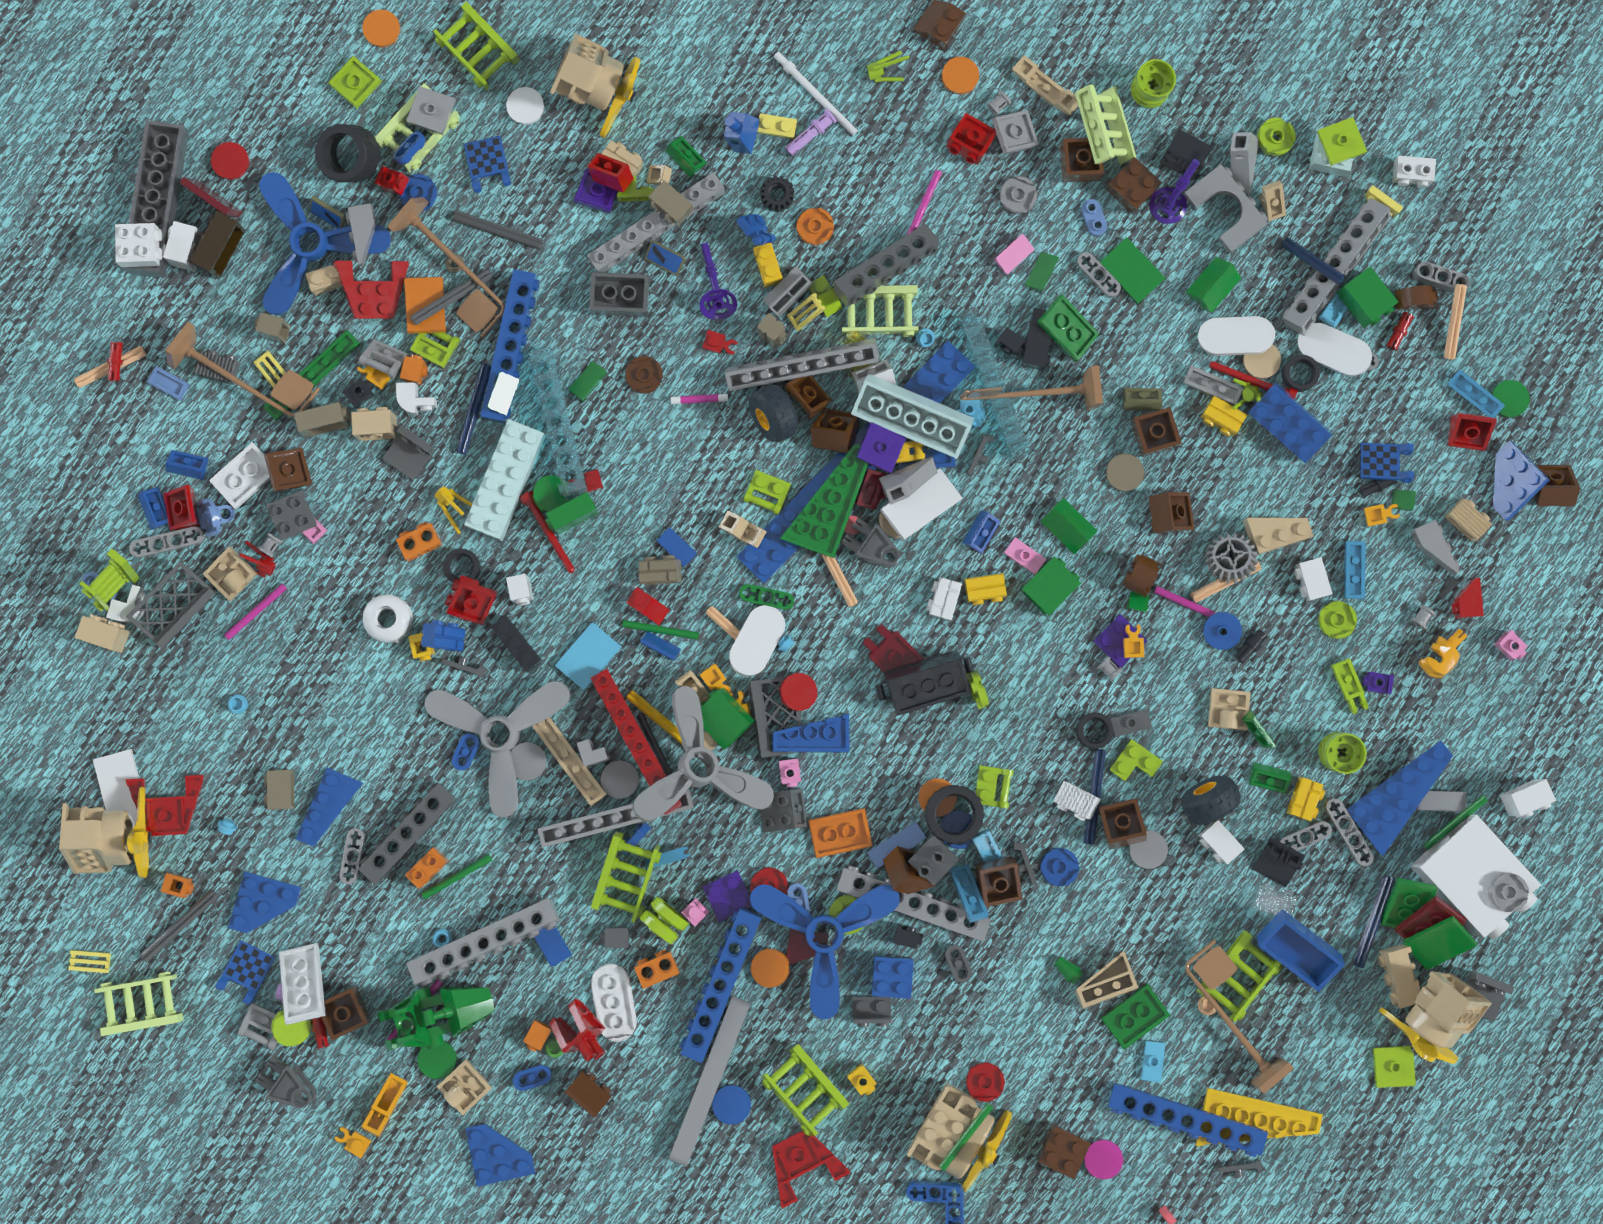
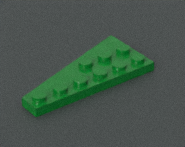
[780,443,868,558]

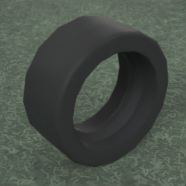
[1282,355,1320,392]
[443,548,481,583]
[1076,712,1114,749]

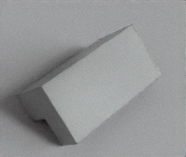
[763,266,814,317]
[577,739,611,767]

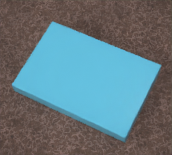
[555,622,621,691]

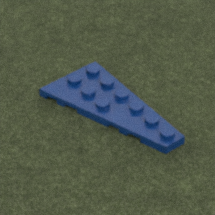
[1346,741,1453,857]

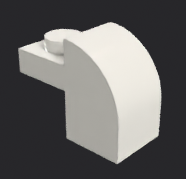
[396,383,437,416]
[106,585,146,623]

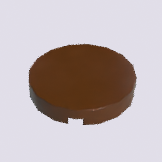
[625,356,663,394]

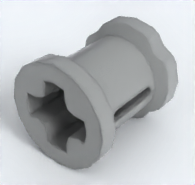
[986,91,1011,116]
[258,532,283,557]
[1411,605,1436,630]
[1097,656,1123,681]

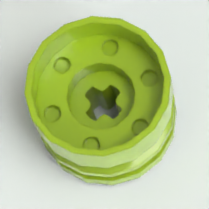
[1130,59,1176,109]
[1318,732,1367,774]

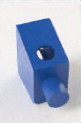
[724,112,760,154]

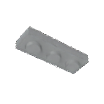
[1183,365,1243,406]

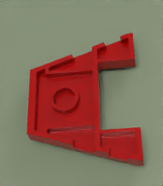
[334,261,409,319]
[126,775,204,836]
[772,1130,850,1209]

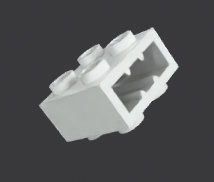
[115,223,162,267]

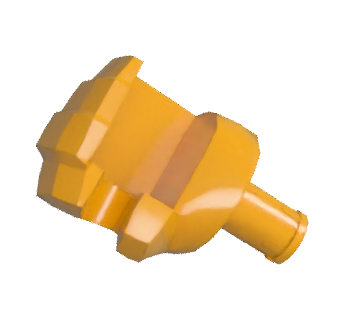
[1418,628,1468,679]

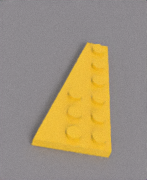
[1195,1087,1323,1146]

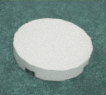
[506,87,544,125]

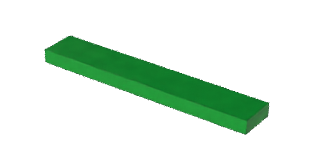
[263,330,360,421]

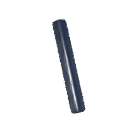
[1281,237,1345,284]

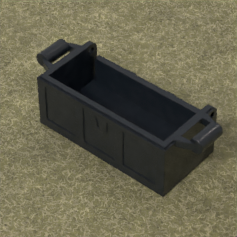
[875,650,974,716]

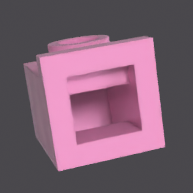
[1494,630,1527,661]
[779,759,801,788]
[681,898,709,926]

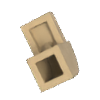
[719,511,767,548]

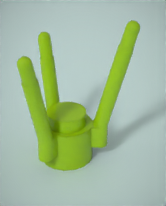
[867,51,909,83]
[1232,379,1263,410]

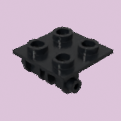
[1160,129,1212,180]
[1252,837,1306,887]

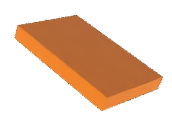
[404,277,446,334]
[808,808,872,858]

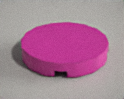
[1084,1139,1123,1180]

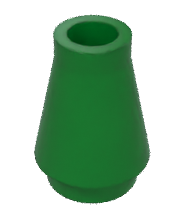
[1054,956,1083,985]

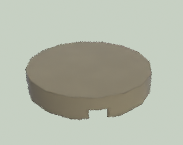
[1106,454,1144,492]

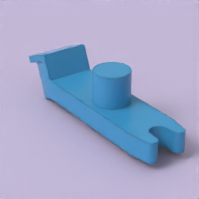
[644,847,690,870]

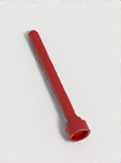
[1209,361,1298,399]
[519,490,575,573]

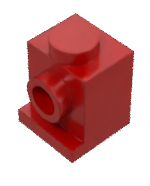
[374,166,409,196]

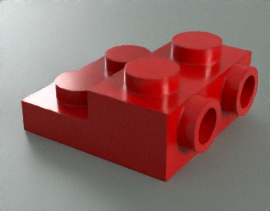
[946,113,997,165]
[445,575,497,625]

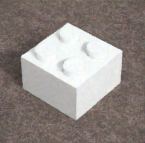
[162,221,202,272]
[1500,779,1556,818]

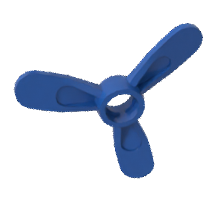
[259,172,391,315]
[750,884,900,1019]

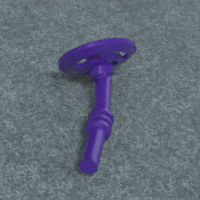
[1149,159,1200,224]
[699,243,737,320]

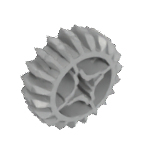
[1205,533,1258,584]

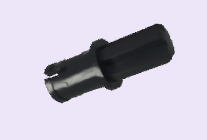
[1359,479,1397,497]
[1235,629,1268,664]

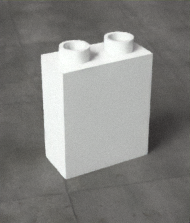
[1410,815,1541,939]

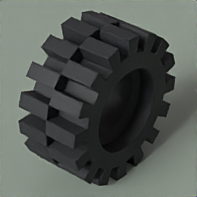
[760,175,794,212]

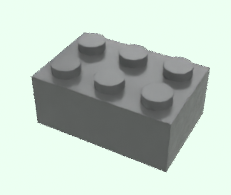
[589,272,650,317]

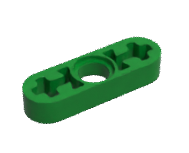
[739,584,794,610]

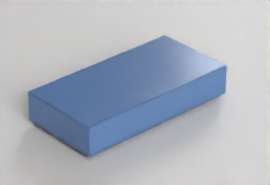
[147,366,190,401]

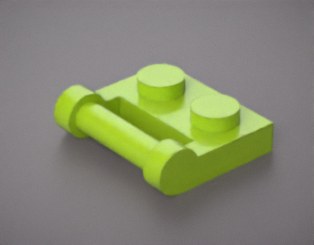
[410,332,461,368]
[743,470,791,515]
[975,765,1014,809]

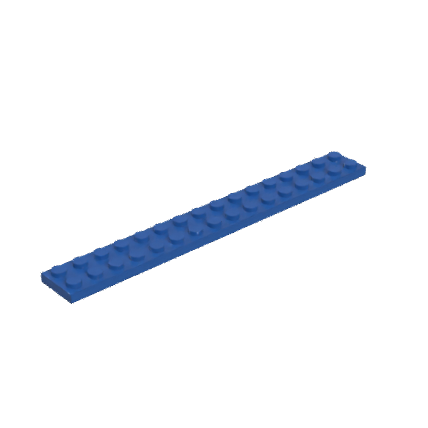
[737,341,976,583]

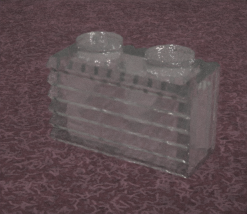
[1251,883,1298,916]

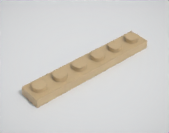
[532,717,607,806]

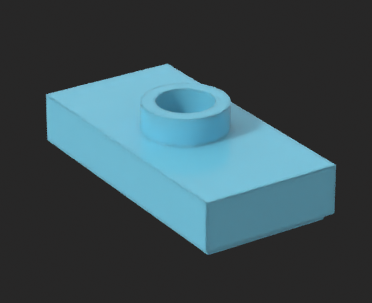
[1318,288,1348,328]
[972,828,1003,862]
[1141,1040,1165,1082]

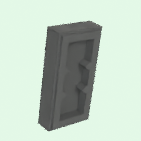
[1110,709,1152,738]

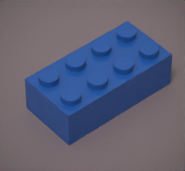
[1248,382,1333,464]
[1257,909,1345,992]

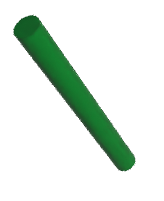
[622,620,699,640]
[1423,795,1489,850]
[421,854,493,899]
[939,1102,994,1171]

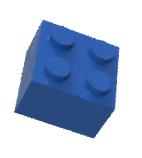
[871,955,914,999]

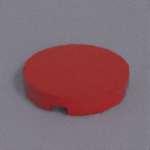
[211,142,250,180]
[779,673,817,711]
[750,867,789,895]
[966,1062,1005,1102]

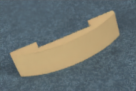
[1012,55,1078,115]

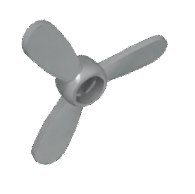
[425,681,570,817]
[633,686,774,822]

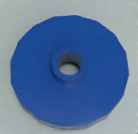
[1203,611,1242,650]

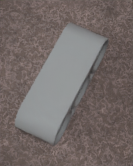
[1412,262,1470,294]
[1416,791,1467,811]

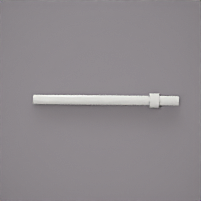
[774,52,858,136]

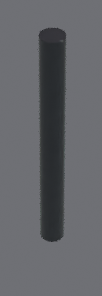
[636,713,673,776]

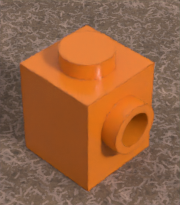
[400,355,428,385]

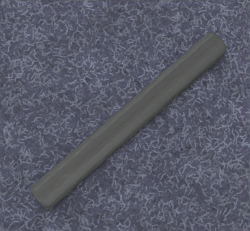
[453,210,544,250]
[410,269,492,325]
[140,890,218,962]

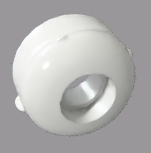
[363,594,413,643]

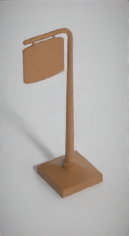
[387,197,505,337]
[165,322,320,417]
[960,365,1103,411]
[1185,940,1294,1094]

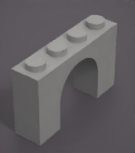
[1184,164,1268,254]

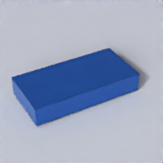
[657,527,697,567]

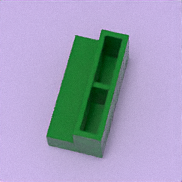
[1186,257,1241,313]
[1040,498,1097,555]

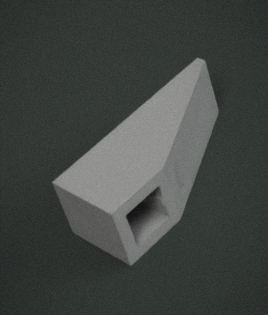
[1230,132,1259,194]
[346,203,377,266]
[879,456,938,505]
[1410,520,1460,575]

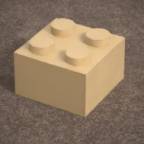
[351,407,397,441]
[74,614,130,653]

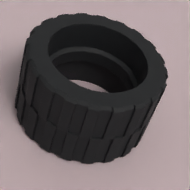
[315,124,380,183]
[924,785,985,844]

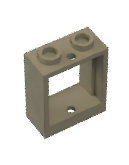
[294,402,352,438]

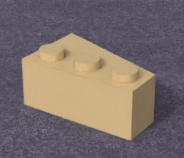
[1242,518,1313,555]
[1378,944,1420,1009]
[1075,951,1138,1009]

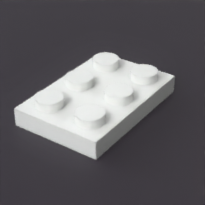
[209,442,270,509]

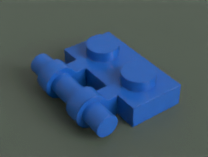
[736,214,776,246]

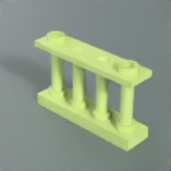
[375,84,460,173]
[1075,85,1137,165]
[842,285,919,338]
[94,972,184,1036]

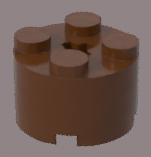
[1123,554,1163,598]

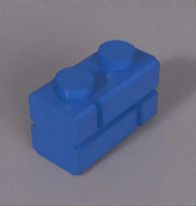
[421,620,465,652]

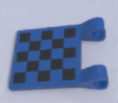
[464,136,511,193]
[1360,443,1414,483]
[215,940,276,1004]

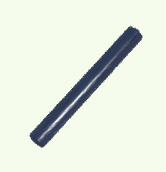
[456,363,491,455]
[1084,749,1106,845]
[1353,876,1395,968]

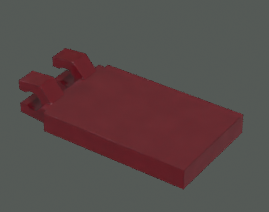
[861,624,924,672]

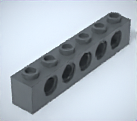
[834,224,939,307]
[358,783,457,885]

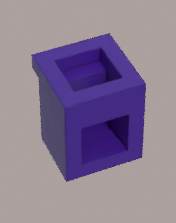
[1362,672,1394,695]

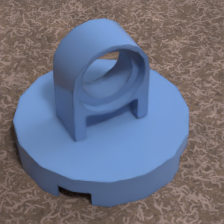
[197,498,235,537]

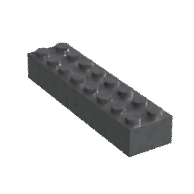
[122,120,189,278]

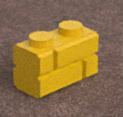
[753,243,783,288]
[1200,396,1247,437]
[964,573,1007,606]
[1286,777,1325,822]

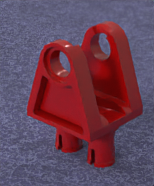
[549,999,606,1061]

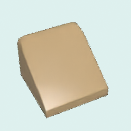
[646,165,672,186]

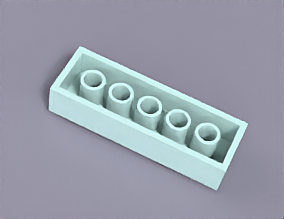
[851,374,974,458]
[464,419,546,541]

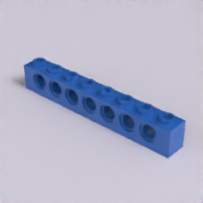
[480,269,540,424]
[679,907,762,1063]
[1108,1082,1268,1157]

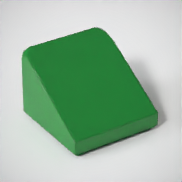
[1392,489,1416,512]
[1127,591,1150,614]

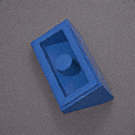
[165,450,209,480]
[138,487,169,530]
[962,510,1001,554]
[640,632,681,661]
[534,927,572,967]

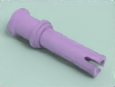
[785,109,837,156]

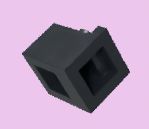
[994,327,1025,356]
[342,378,375,409]
[893,923,923,949]

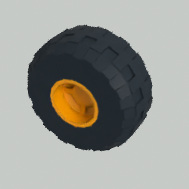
[749,384,799,443]
[1181,775,1241,825]

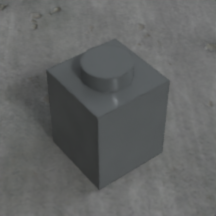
[601,927,629,948]

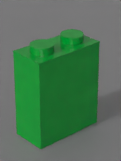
[1336,266,1398,328]
[545,492,599,535]
[1020,557,1081,617]
[700,688,755,750]

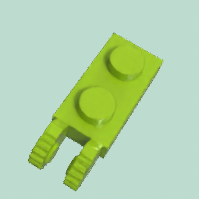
[1330,658,1369,714]

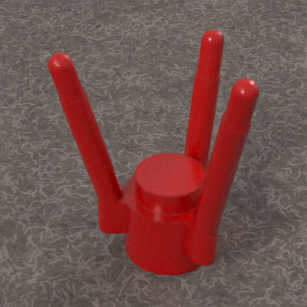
[239,541,277,578]

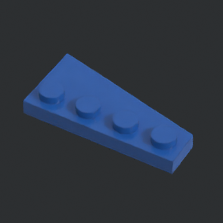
[772,714,850,753]
[296,768,363,847]

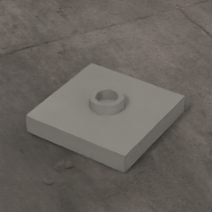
[406,86,456,135]
[992,110,1039,155]

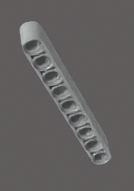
[668,996,750,1167]

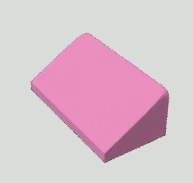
[994,234,1035,275]

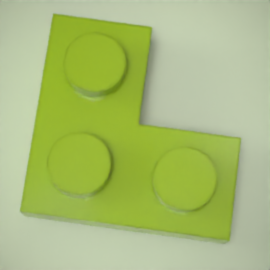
[1109,739,1163,781]

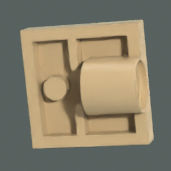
[203,547,257,601]
[1207,688,1250,731]
[437,1059,493,1115]

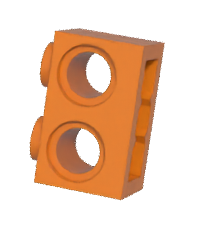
[396,522,443,562]
[405,847,449,889]
[634,949,680,989]

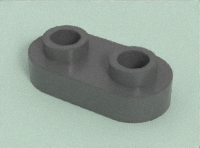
[945,944,972,983]

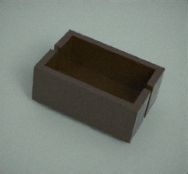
[190,211,246,280]

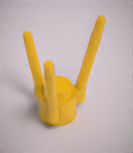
[434,486,473,534]

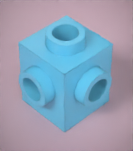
[957,400,985,429]

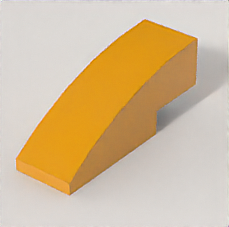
[361,1073,408,1138]

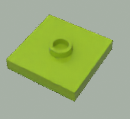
[328,56,382,109]
[1317,117,1367,166]
[1373,1046,1416,1088]

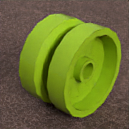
[640,896,689,945]

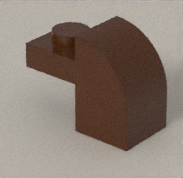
[1395,285,1439,311]

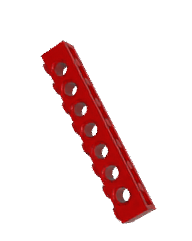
[590,669,682,815]

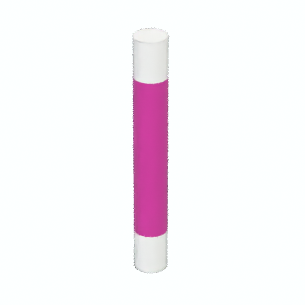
[671,394,728,404]

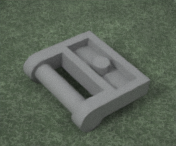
[358,339,409,379]
[237,1003,278,1051]

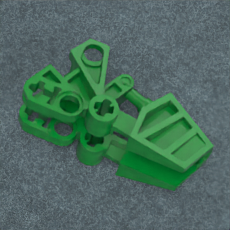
[377,987,495,1051]

